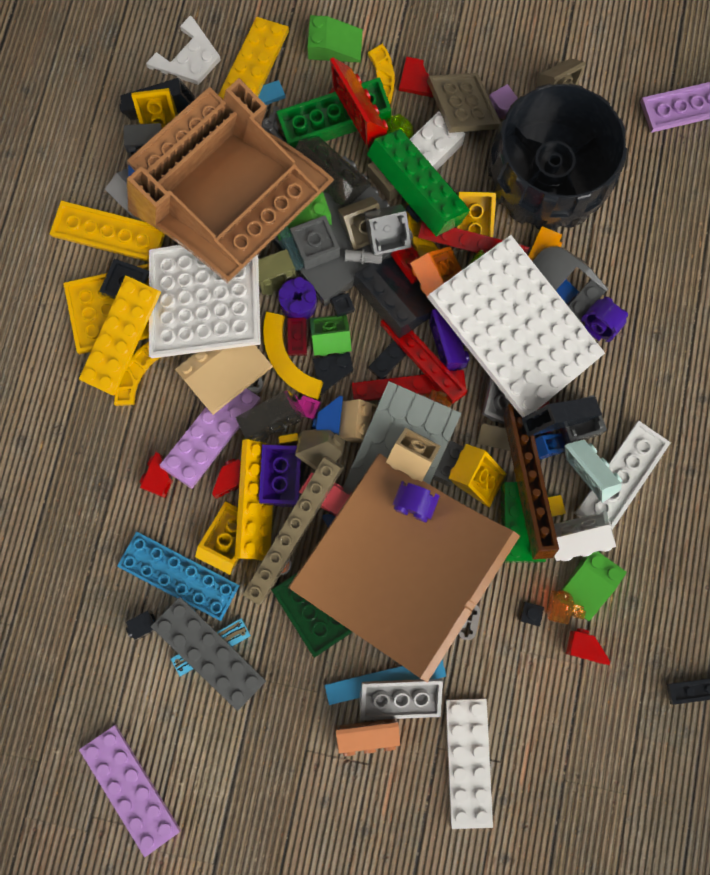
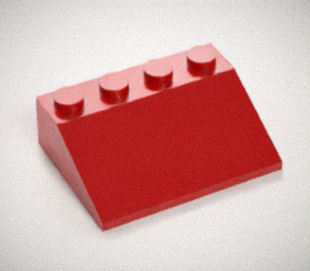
[330,57,388,148]

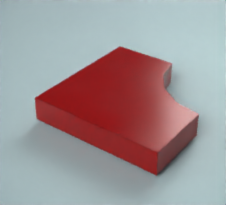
[399,56,434,98]

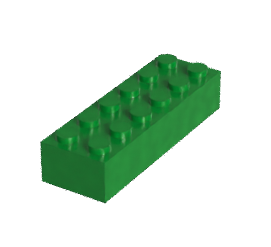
[277,77,392,150]
[367,129,470,236]

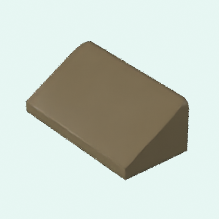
[477,423,510,451]

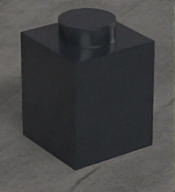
[126,610,156,640]

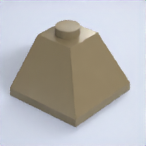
[295,430,344,470]

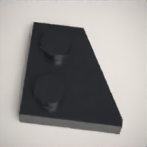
[313,352,353,395]

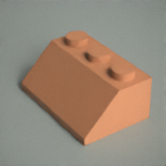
[336,719,400,756]

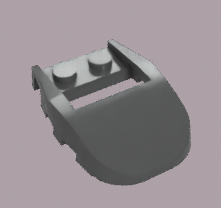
[532,246,608,321]

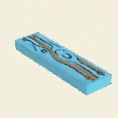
[171,618,251,677]

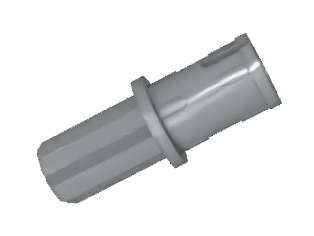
[345,249,382,264]

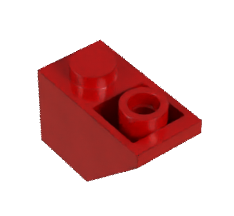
[140,452,173,498]

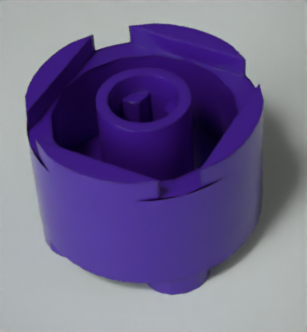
[279,277,317,320]
[581,297,628,342]
[392,481,440,523]

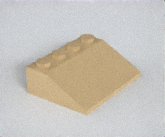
[175,345,273,415]

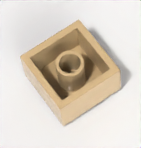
[386,428,441,482]

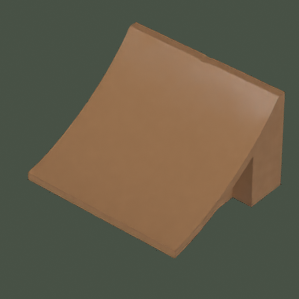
[127,78,334,284]
[288,453,520,683]

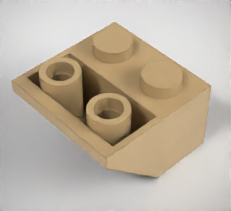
[339,399,378,443]

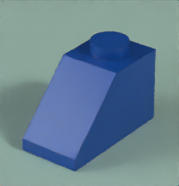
[313,396,343,435]
[535,433,566,460]

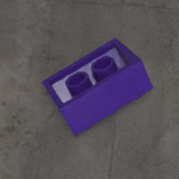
[429,309,470,371]
[259,444,301,507]

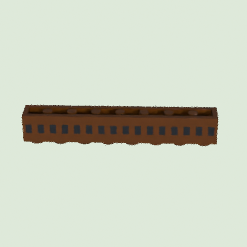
[503,404,559,560]

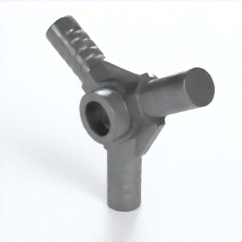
[261,106,286,142]

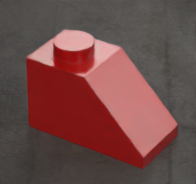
[212,459,241,499]
[566,628,610,666]

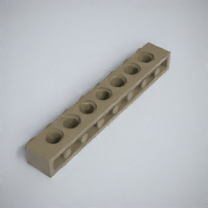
[243,456,344,606]

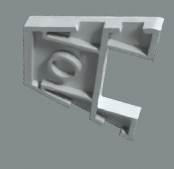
[146,16,221,85]

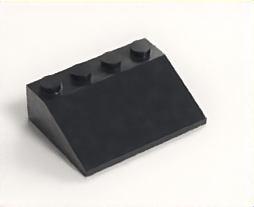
[354,257,436,339]

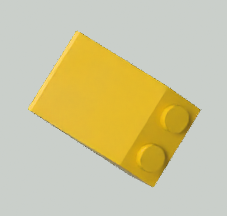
[131,88,178,128]
[456,191,496,237]
[449,444,507,507]
[195,501,239,575]

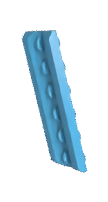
[117,531,240,621]

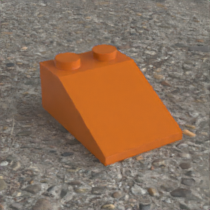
[410,246,462,296]

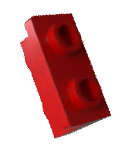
[391,245,420,284]

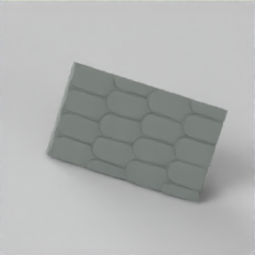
[343,381,462,494]

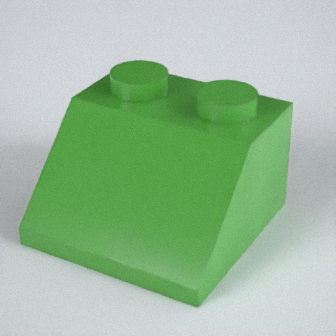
[310,315,352,356]

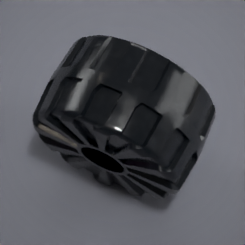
[488,84,628,231]

